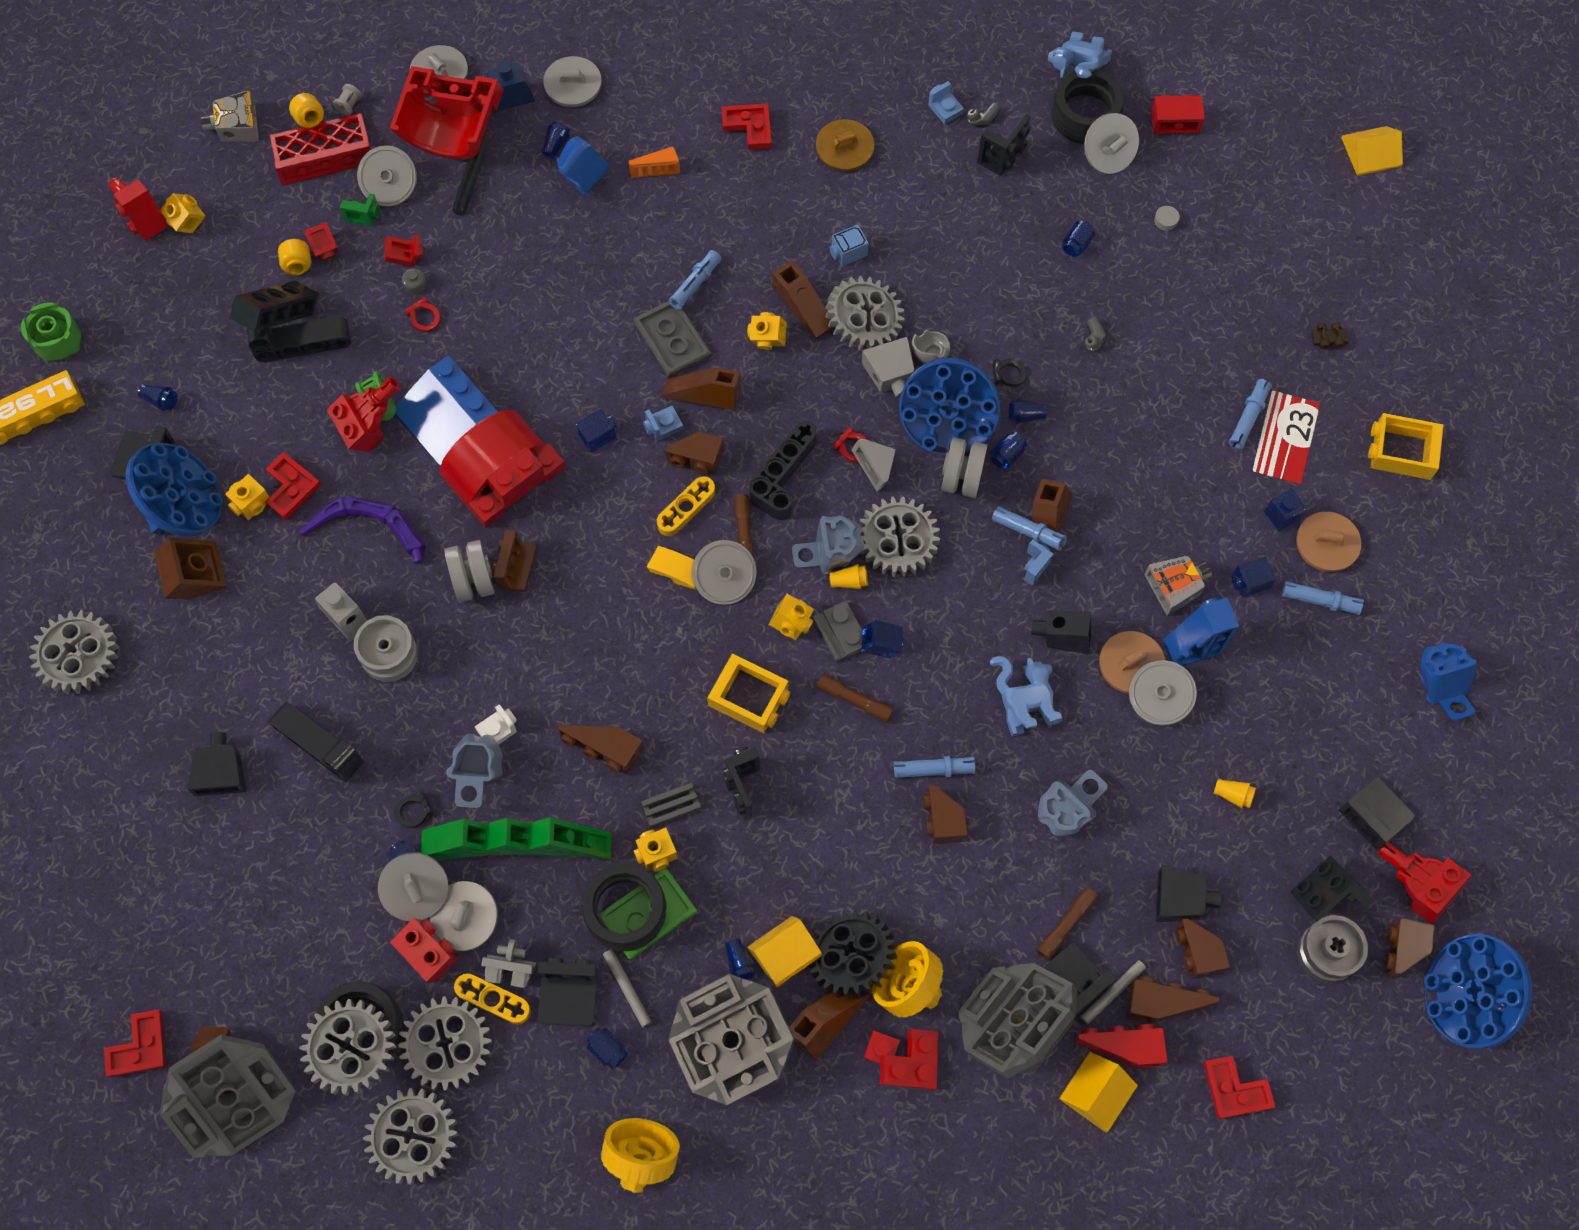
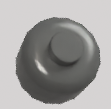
[402,268,427,295]

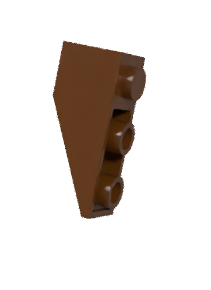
[772,260,834,339]
[662,367,741,410]
[557,725,644,774]
[1126,977,1219,1023]
[789,990,870,1061]

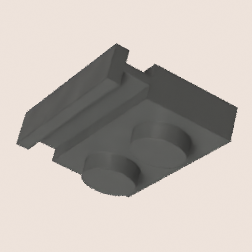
[812,601,870,663]

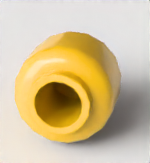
[289,93,324,128]
[278,239,311,276]

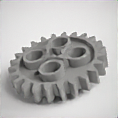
[825,276,904,350]
[859,496,940,577]
[29,610,119,694]
[398,996,492,1091]
[299,999,396,1096]
[363,1088,459,1185]

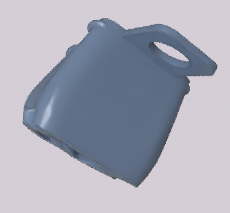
[792,515,864,574]
[446,733,503,808]
[1038,770,1108,836]

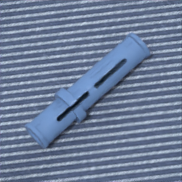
[669,250,722,310]
[1229,379,1272,449]
[992,506,1067,551]
[1282,581,1364,615]
[894,756,975,779]

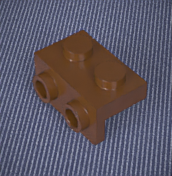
[492,529,537,592]

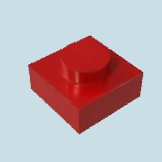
[863,1030,900,1065]

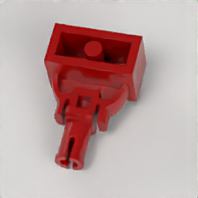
[109,178,169,241]
[327,377,401,452]
[1378,841,1471,925]

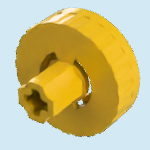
[872,941,943,1018]
[601,1118,680,1193]

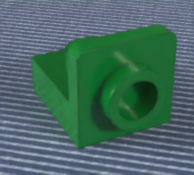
[339,193,380,226]

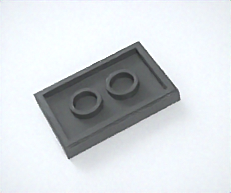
[633,301,711,379]

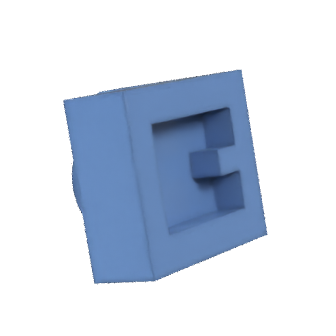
[928,81,964,124]
[643,406,684,441]
[1024,540,1053,585]

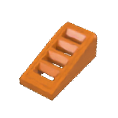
[629,147,680,178]

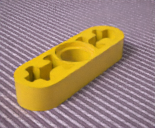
[657,477,715,536]
[454,974,531,1025]

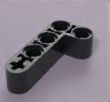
[246,316,351,363]
[749,421,817,520]
[267,701,364,782]

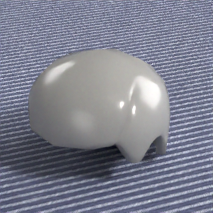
[912,330,950,364]

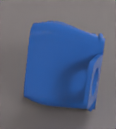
[557,136,610,199]
[1420,642,1477,721]

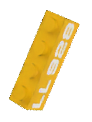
[0,370,85,445]

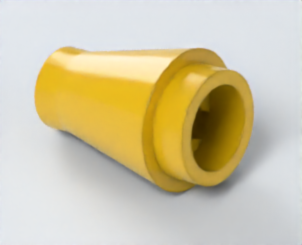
[830,564,868,590]
[1214,778,1256,808]

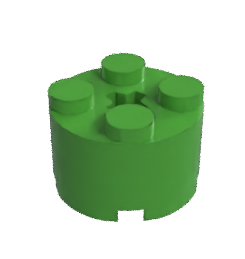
[21,303,81,361]

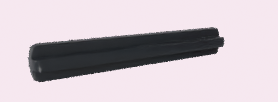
[452,133,490,215]

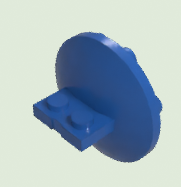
[899,358,1000,455]
[126,443,223,537]
[1424,934,1532,1049]

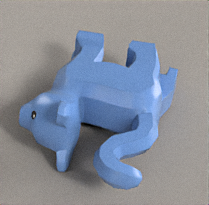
[1048,31,1112,78]
[990,656,1062,737]

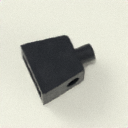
[1031,610,1092,655]
[187,732,246,796]
[1156,865,1221,922]

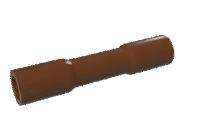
[734,494,754,559]
[817,674,894,723]
[1036,887,1099,961]

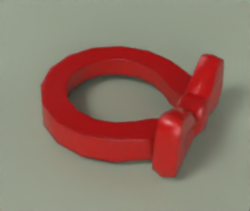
[405,297,440,332]
[833,427,867,463]

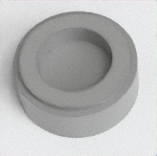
[1154,206,1180,231]

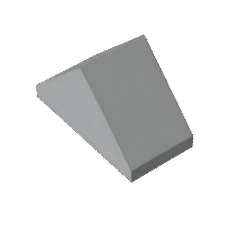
[852,439,896,492]

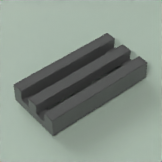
[641,783,701,828]

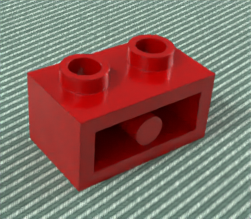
[1151,95,1205,134]
[390,918,459,983]

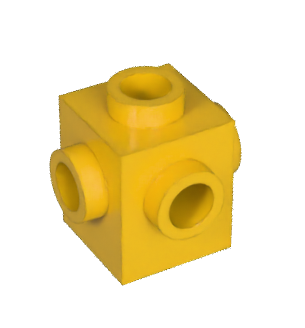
[160,193,205,233]
[747,312,787,350]
[225,474,270,520]
[768,594,814,640]
[633,828,678,872]

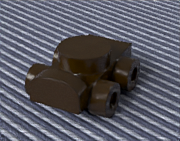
[1311,322,1349,349]

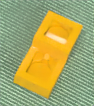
[647,546,696,590]

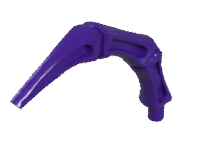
[298,496,426,564]

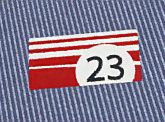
[1253,391,1320,484]

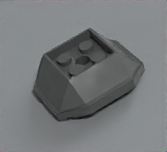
[959,963,1077,1079]
[668,974,795,1106]
[160,1034,296,1158]

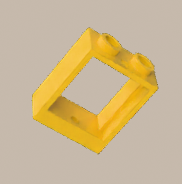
[1368,413,1443,480]
[707,654,791,733]

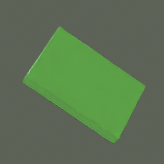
[598,868,697,961]

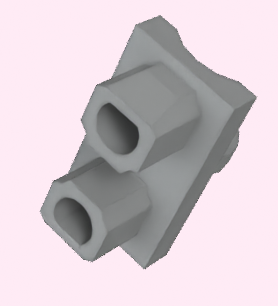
[481,939,537,988]

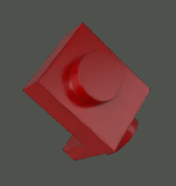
[304,222,338,261]
[384,235,423,267]

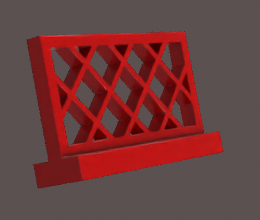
[270,113,371,186]

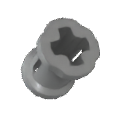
[333,84,363,116]

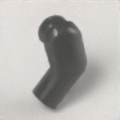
[967,103,1001,126]
[1085,317,1106,351]

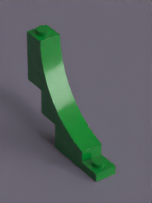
[421,817,612,861]

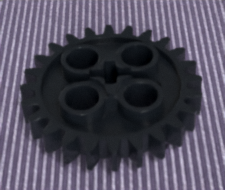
[809,910,898,999]

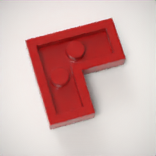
[721,104,772,150]
[265,452,321,521]
[104,1009,167,1078]
[880,1029,938,1090]
[1203,1056,1275,1119]

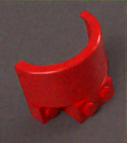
[390,66,504,160]
[439,410,565,528]

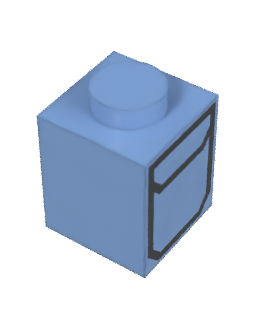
[829,225,869,266]

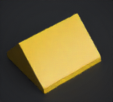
[1341,126,1403,176]
[747,916,822,987]
[1059,1052,1138,1133]

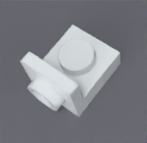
[475,704,517,745]

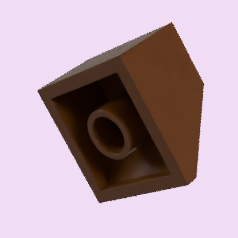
[154,538,226,600]

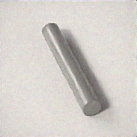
[603,949,652,1028]
[1080,960,1146,1025]

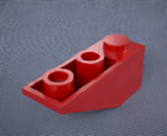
[1074,1024,1168,1068]

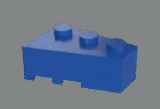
[1163,598,1239,666]

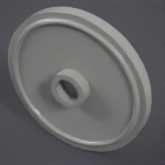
[410,45,468,79]
[543,56,602,107]
[1084,113,1139,174]
[357,146,417,207]
[692,540,756,605]
[1129,660,1197,726]
[378,853,448,921]
[430,881,498,951]

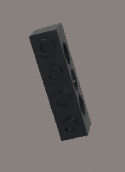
[230,280,319,332]

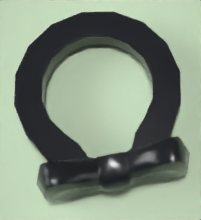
[992,358,1026,387]
[395,790,434,828]

